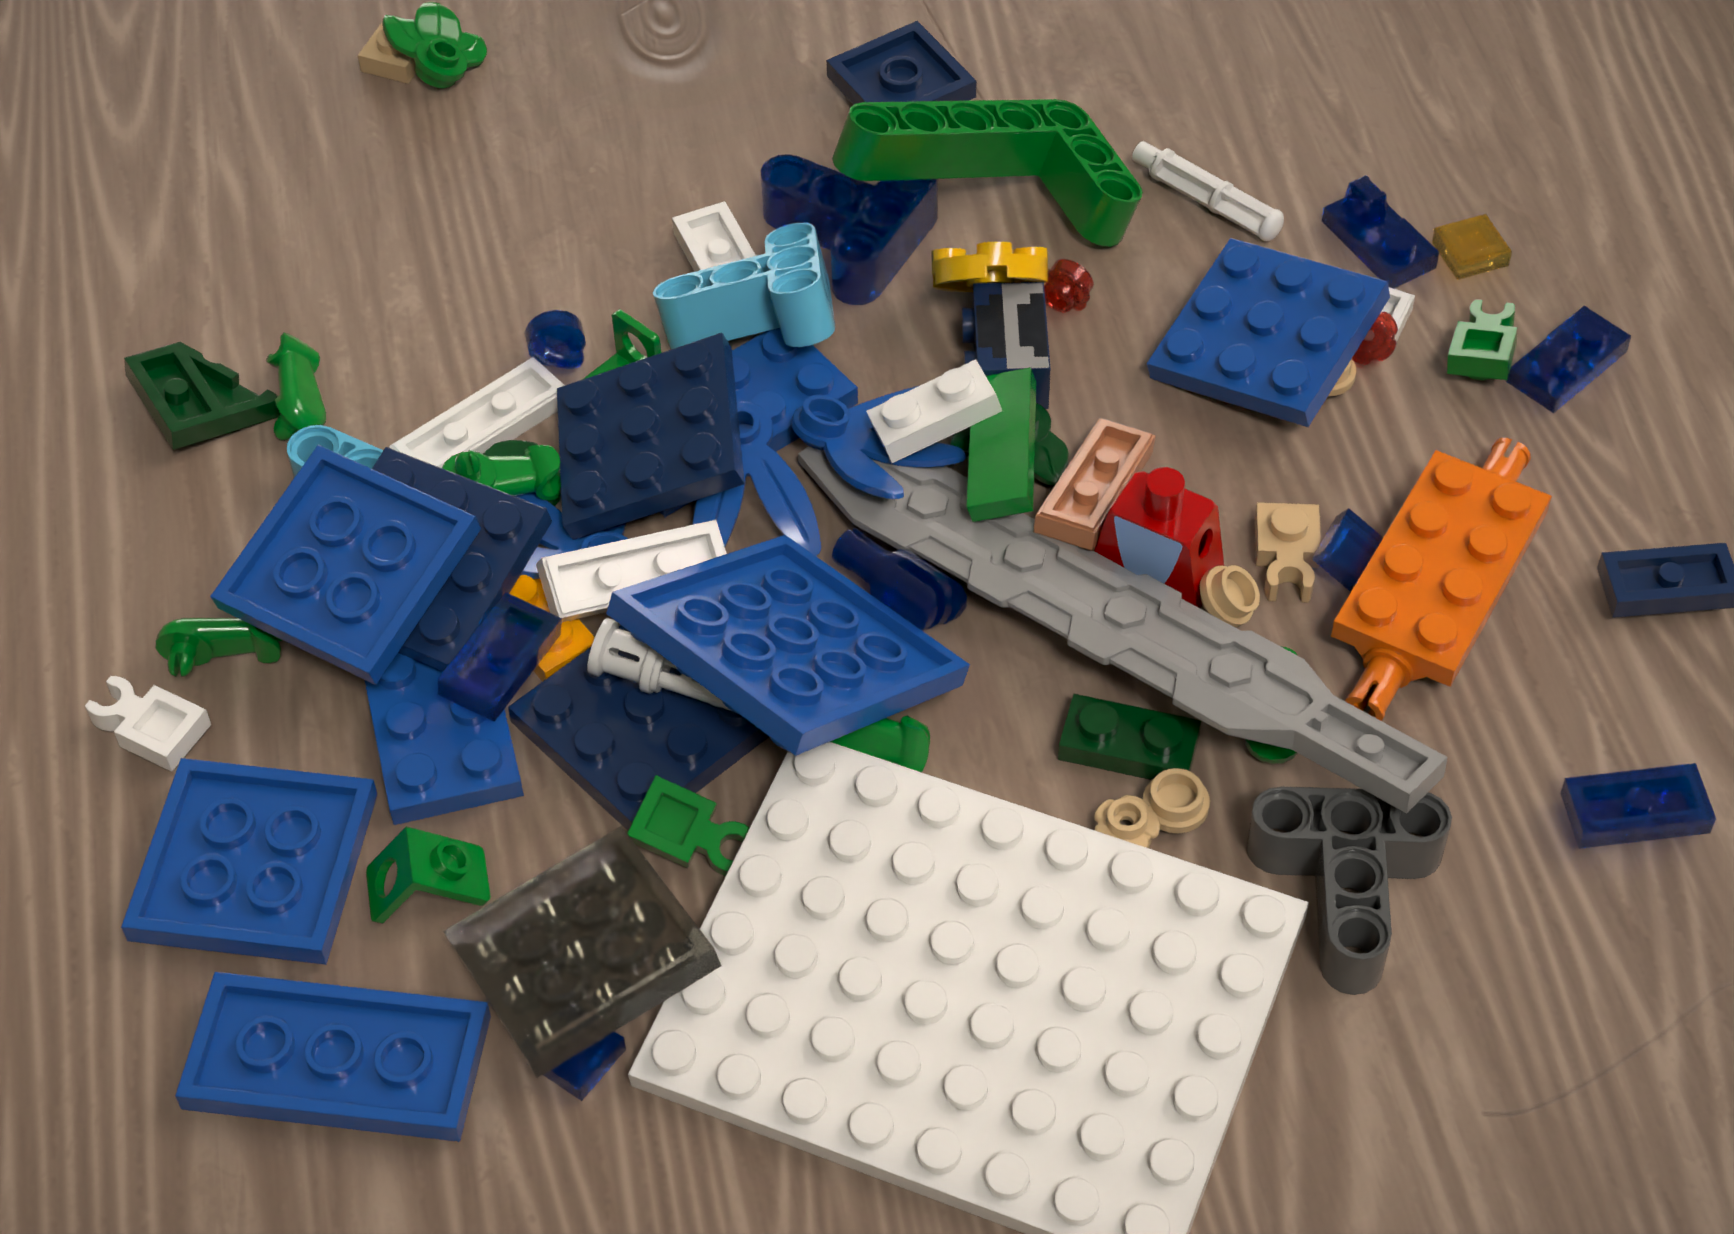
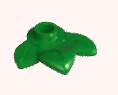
[382,2,487,88]

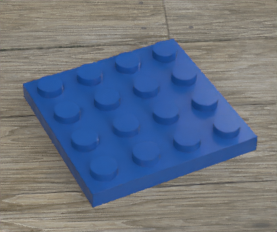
[606,535,970,756]

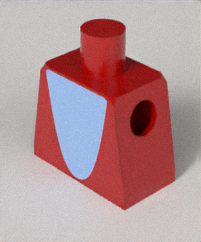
[1094,467,1224,608]

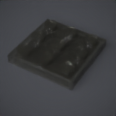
[443,826,722,1078]

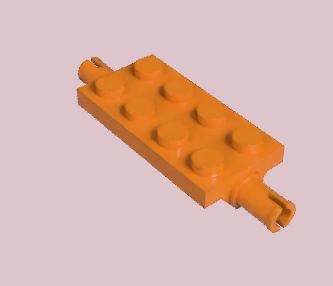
[1331,438,1552,721]

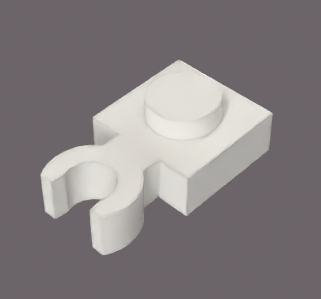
[85,676,211,772]

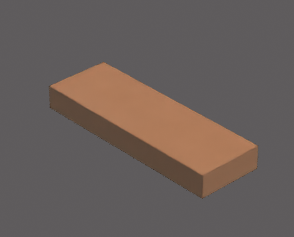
[1033,418,1156,551]

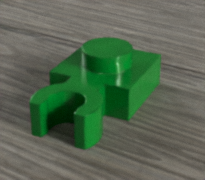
[1447,299,1518,380]
[627,775,750,876]

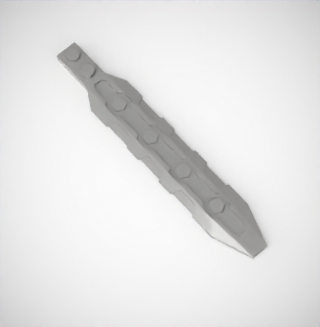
[798,446,1448,814]

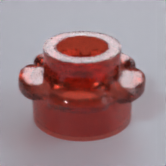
[1044,259,1094,313]
[1352,311,1398,365]

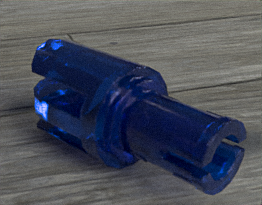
[832,528,967,631]

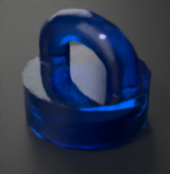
[525,310,586,370]

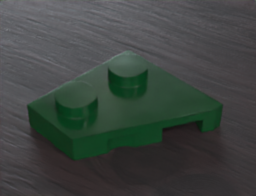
[124,342,281,450]

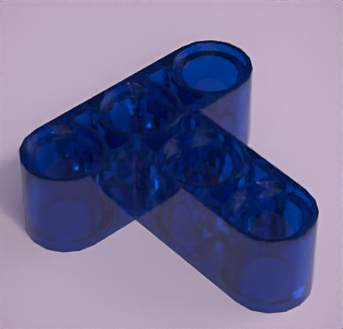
[760,154,938,305]

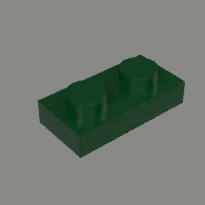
[1058,694,1202,780]

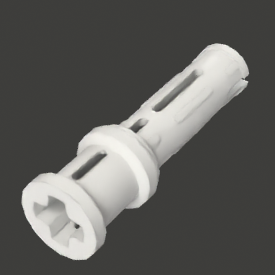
[587,618,731,711]

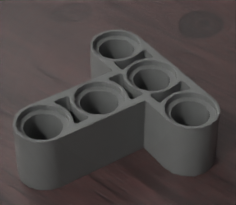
[1246,786,1452,995]

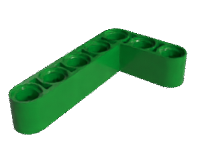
[832,99,1143,247]

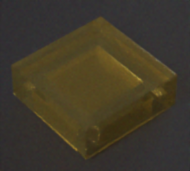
[1432,214,1512,280]

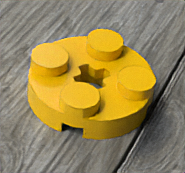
[931,242,1048,292]

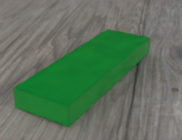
[967,367,1036,522]

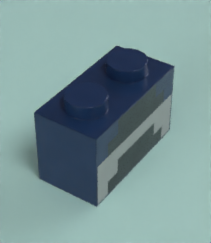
[962,282,1051,409]

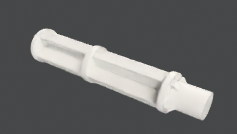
[1132,141,1284,242]

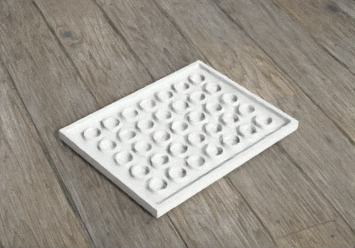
[628,742,1309,1234]

